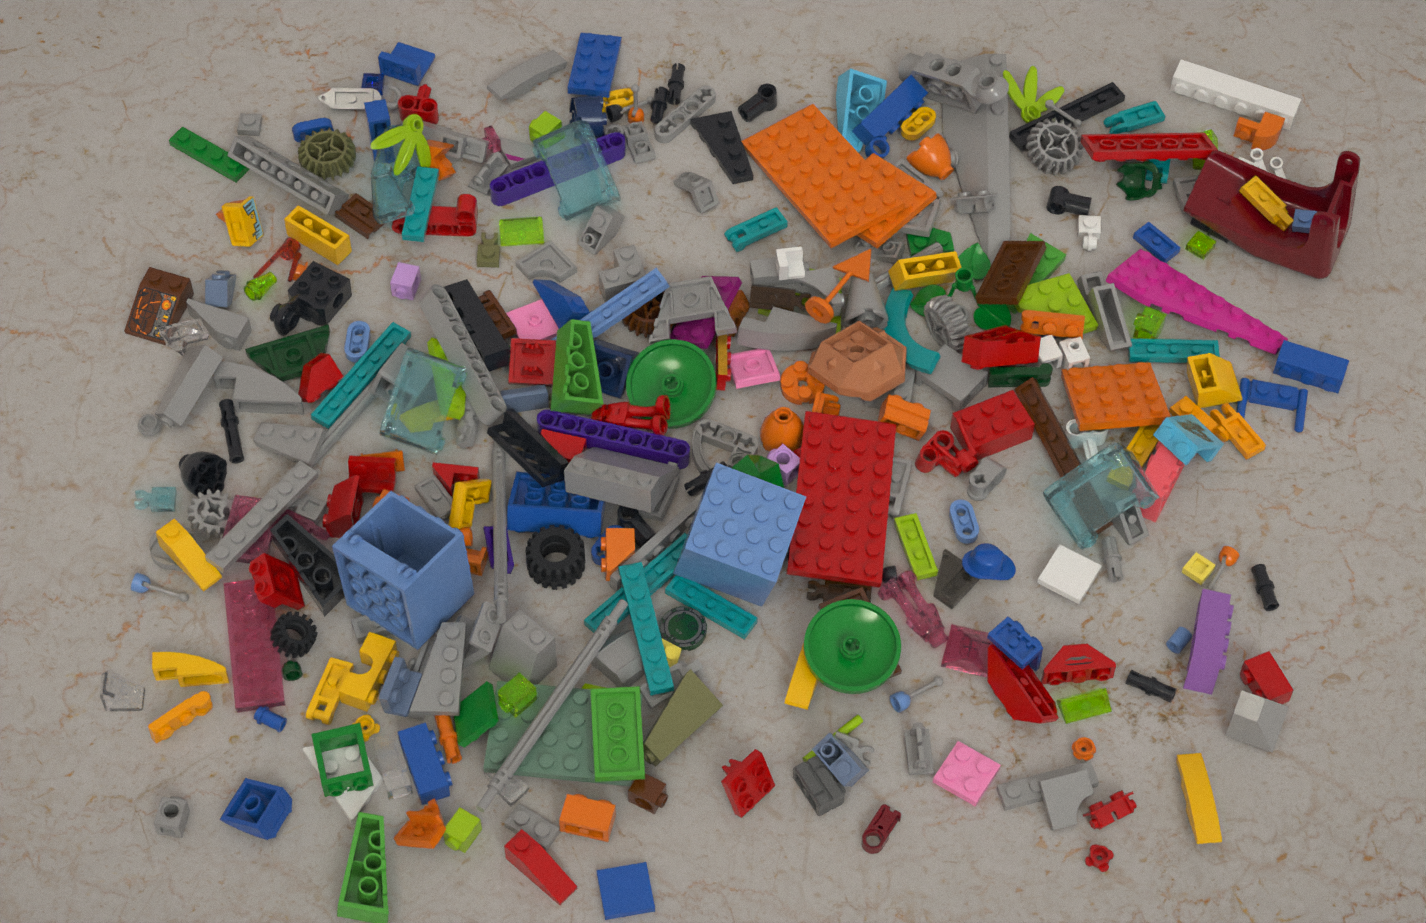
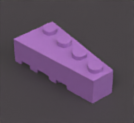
[1183,589,1234,695]

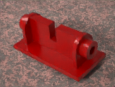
[1083,790,1137,830]

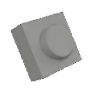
[237,113,263,136]

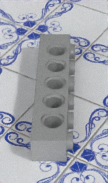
[227,136,349,215]

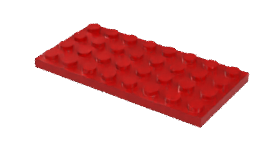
[786,411,896,588]

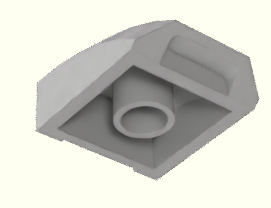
[590,630,645,687]

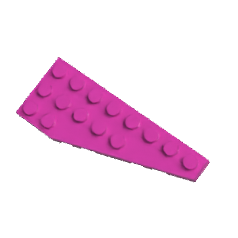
[1106,249,1288,355]

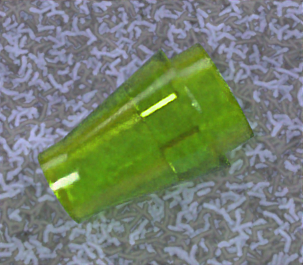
[244,272,277,301]

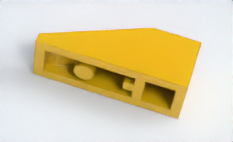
[155,518,222,592]

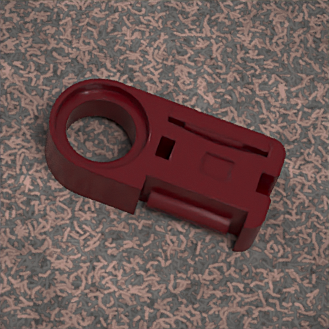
[861,804,901,854]

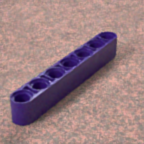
[490,132,626,206]
[537,410,690,470]

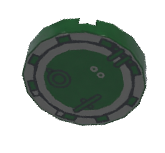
[659,606,707,651]

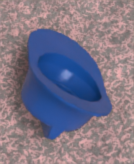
[962,543,1016,580]

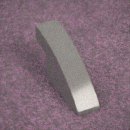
[1077,271,1132,351]
[737,307,837,351]
[214,361,304,415]

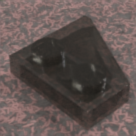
[933,549,980,609]

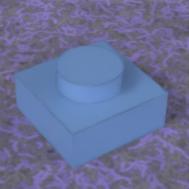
[1292,209,1317,233]

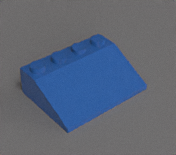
[507,472,606,538]

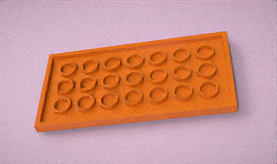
[741,104,905,248]

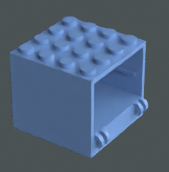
[673,463,806,607]
[332,491,475,650]

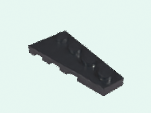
[690,111,754,184]

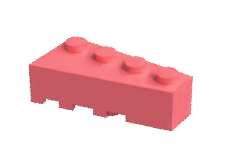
[1132,441,1185,522]

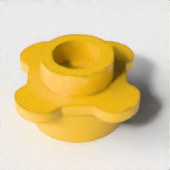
[353,714,380,742]

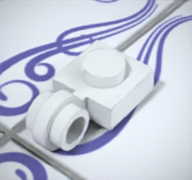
[1078,215,1101,251]

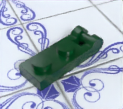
[987,363,1053,388]

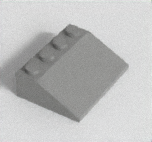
[564,447,679,513]

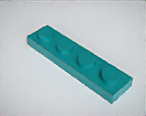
[402,166,439,242]
[1128,338,1220,363]
[665,575,758,640]

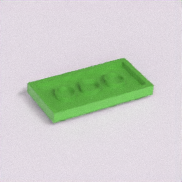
[590,686,645,782]

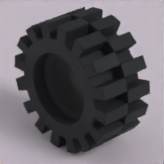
[270,611,318,658]

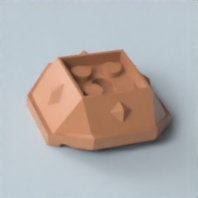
[808,321,907,402]

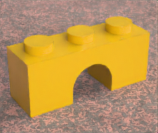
[338,632,399,712]

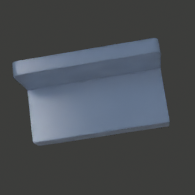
[500,384,549,414]

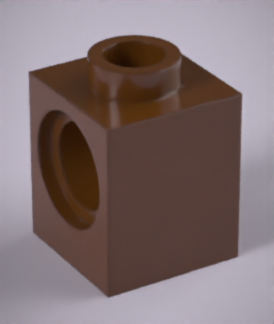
[628,773,668,814]

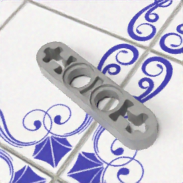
[655,85,716,143]

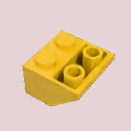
[1187,353,1242,408]

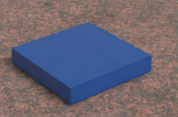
[597,862,655,920]

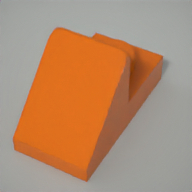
[427,139,456,181]

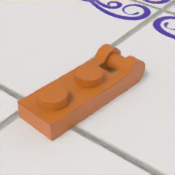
[1020,310,1085,339]

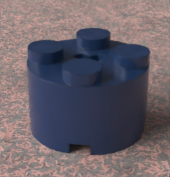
[569,96,607,140]

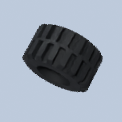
[525,525,586,590]

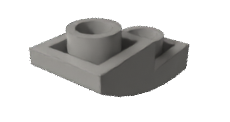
[622,121,655,164]
[854,237,906,263]

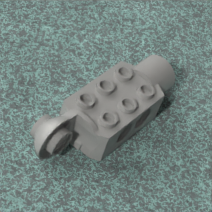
[898,52,1009,114]

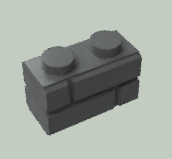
[793,755,846,816]

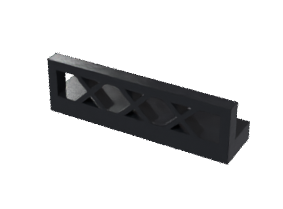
[487,409,569,487]

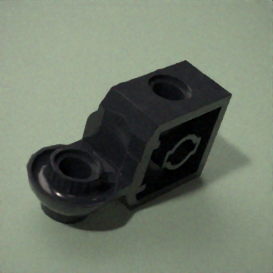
[270,261,352,336]

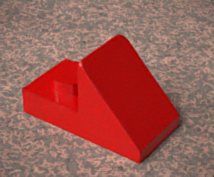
[432,462,480,498]

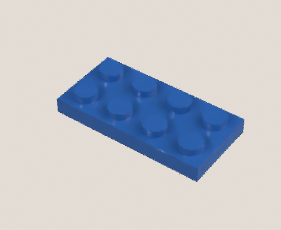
[568,33,622,98]

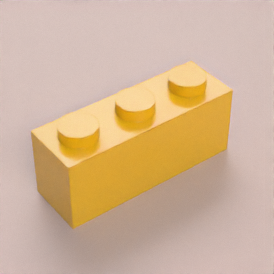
[284,205,352,265]
[888,251,962,291]

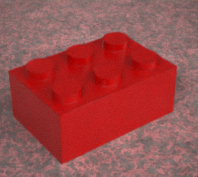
[950,390,1035,460]

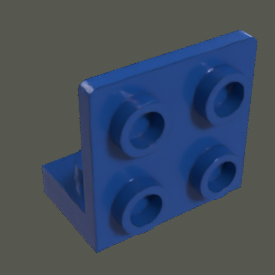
[378,42,435,86]
[987,616,1043,672]

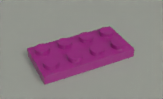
[671,276,742,349]

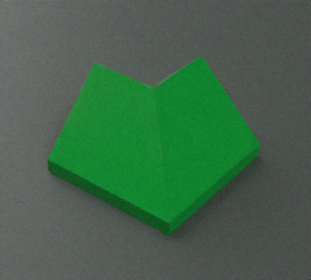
[731,455,784,488]

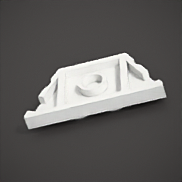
[302,744,383,824]

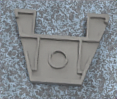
[649,276,737,345]

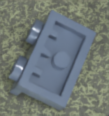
[378,657,422,717]

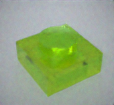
[1185,231,1216,260]

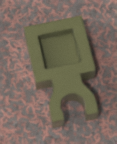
[477,232,500,268]

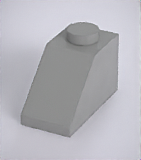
[1102,490,1149,545]

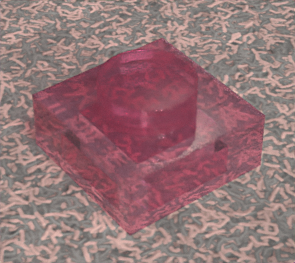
[482,125,502,154]

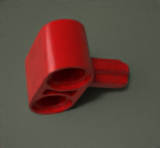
[398,84,439,124]
[915,430,962,477]

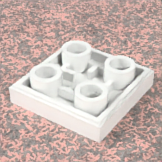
[1037,545,1102,604]

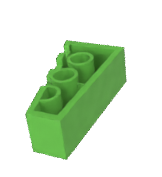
[337,812,389,923]

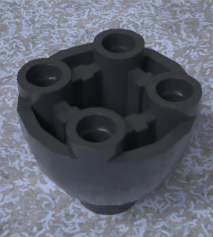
[179,451,227,497]

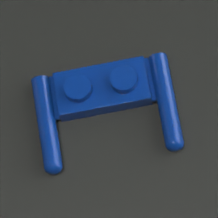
[1236,378,1308,433]

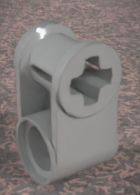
[967,456,1007,501]

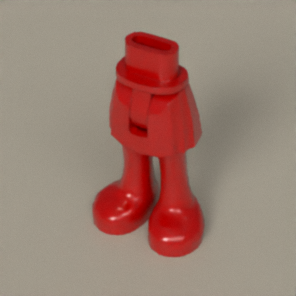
[591,395,670,435]

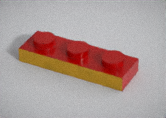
[716,334,731,391]

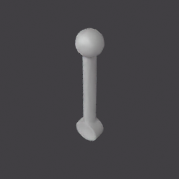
[1045,100,1082,127]

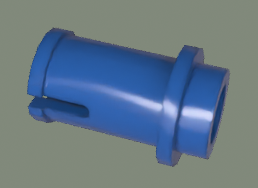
[254,706,287,733]

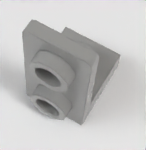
[673,172,719,213]

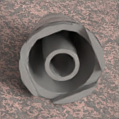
[844,273,888,330]

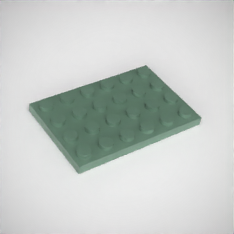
[483,681,643,786]

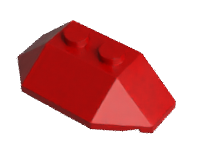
[987,644,1059,724]

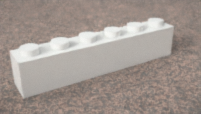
[1170,60,1301,130]

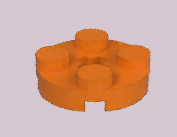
[780,361,825,405]

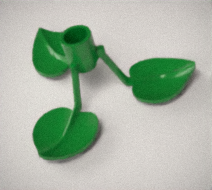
[910,242,1011,330]

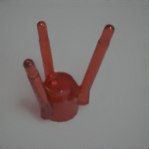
[253,237,302,282]

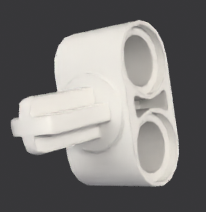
[1065,419,1108,463]

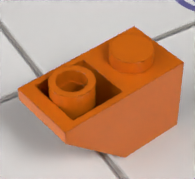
[600,528,635,581]

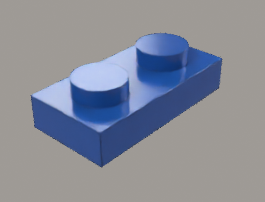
[1133,222,1181,263]

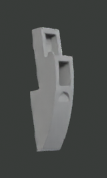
[414,121,489,163]

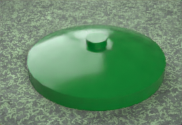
[626,339,717,429]
[804,599,901,694]

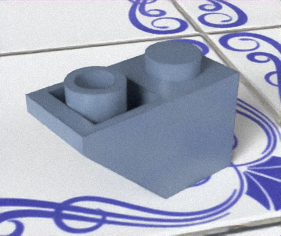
[205,270,236,307]
[812,732,869,787]

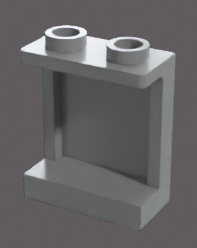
[916,344,988,412]
[456,601,501,668]

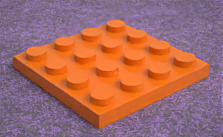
[857,153,937,249]
[1061,362,1171,431]

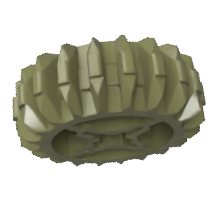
[298,127,356,180]

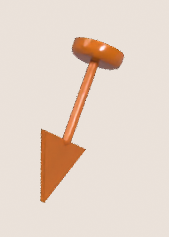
[805,249,872,324]

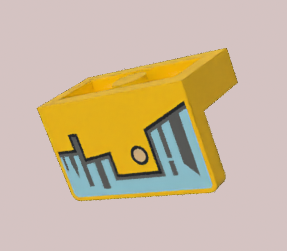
[222,196,263,247]

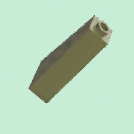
[643,669,723,767]

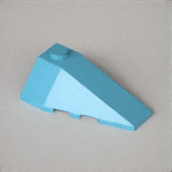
[836,68,887,153]

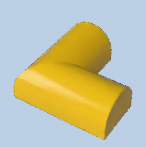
[448,479,492,529]

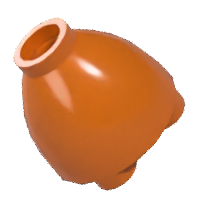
[906,133,954,181]
[760,407,803,452]

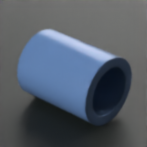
[1166,627,1192,654]

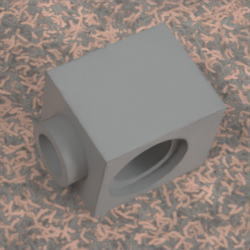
[154,796,190,838]

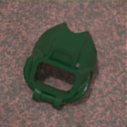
[1116,161,1163,201]

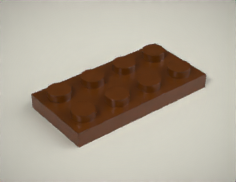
[975,241,1046,305]

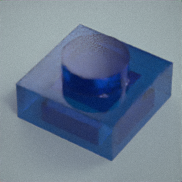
[361,73,385,95]

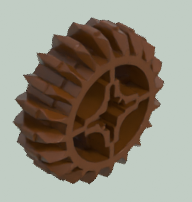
[622,291,676,339]

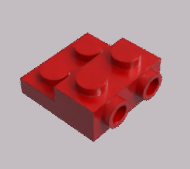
[249,553,305,610]

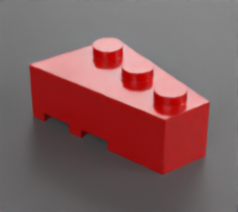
[961,325,1041,370]

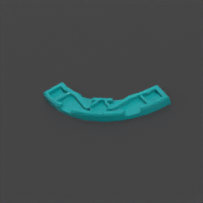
[884,288,941,374]

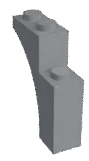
[750,257,845,317]

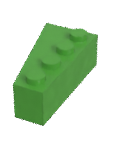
[551,319,604,415]

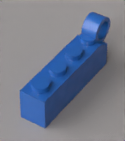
[852,75,928,158]

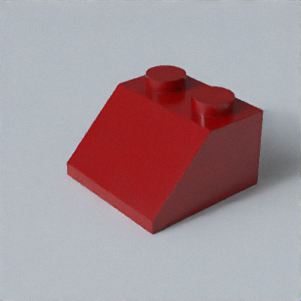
[322,475,364,538]

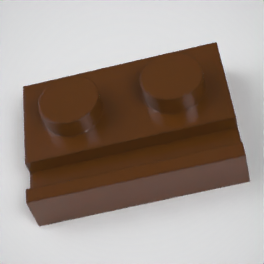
[335,193,389,239]

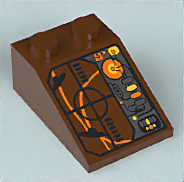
[124,267,194,345]

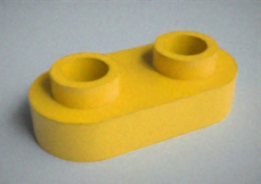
[901,107,936,141]

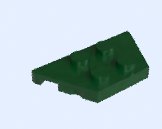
[245,324,330,382]

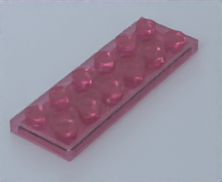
[223,579,285,713]

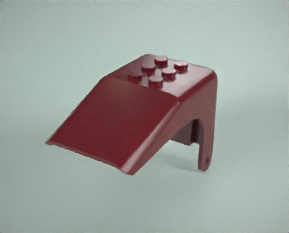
[1183,150,1361,279]

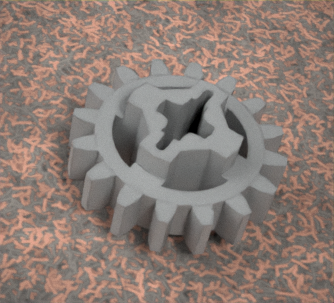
[187,489,239,538]

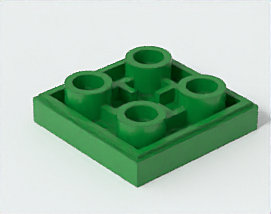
[454,681,499,748]

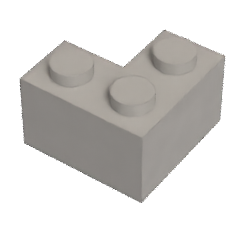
[599,244,646,302]

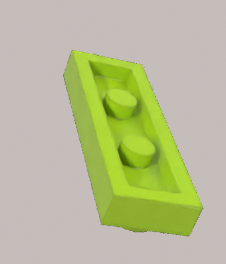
[894,513,938,581]

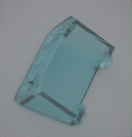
[532,120,621,221]
[371,123,421,224]
[380,347,467,455]
[1043,442,1160,550]

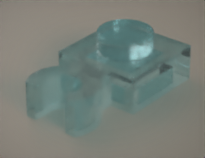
[134,487,177,512]

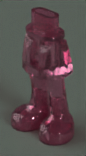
[877,570,949,648]

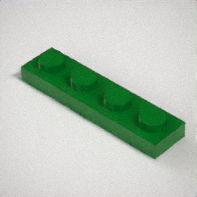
[169,126,250,183]

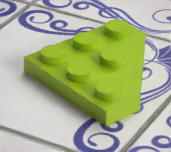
[1014,273,1098,334]

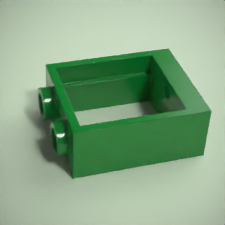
[311,723,374,797]

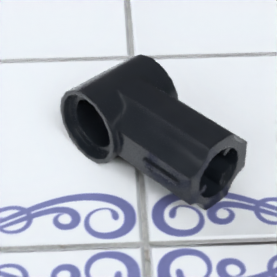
[738,83,777,122]
[1046,186,1092,215]
[617,505,656,548]

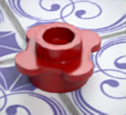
[1085,844,1114,872]

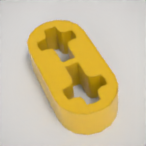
[602,88,634,112]

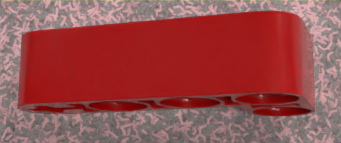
[392,194,478,237]

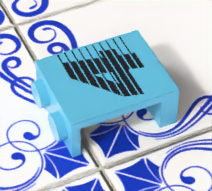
[1153,414,1224,465]

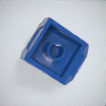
[219,778,292,840]

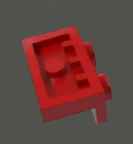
[348,455,397,494]

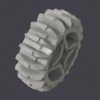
[1026,117,1083,175]
[924,295,971,353]

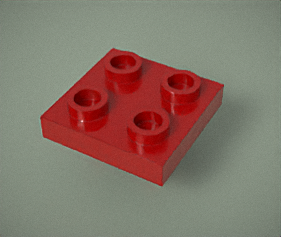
[508,338,556,386]
[721,749,775,818]

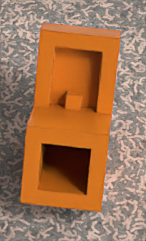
[1234,112,1285,150]

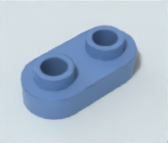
[344,321,371,363]
[949,500,979,544]

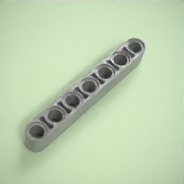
[419,284,507,425]

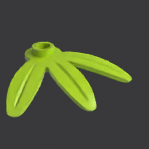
[1003,66,1064,123]
[371,114,431,176]

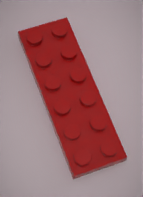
[1081,132,1218,162]

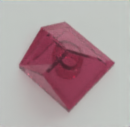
[941,624,993,678]

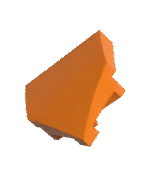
[393,798,446,849]

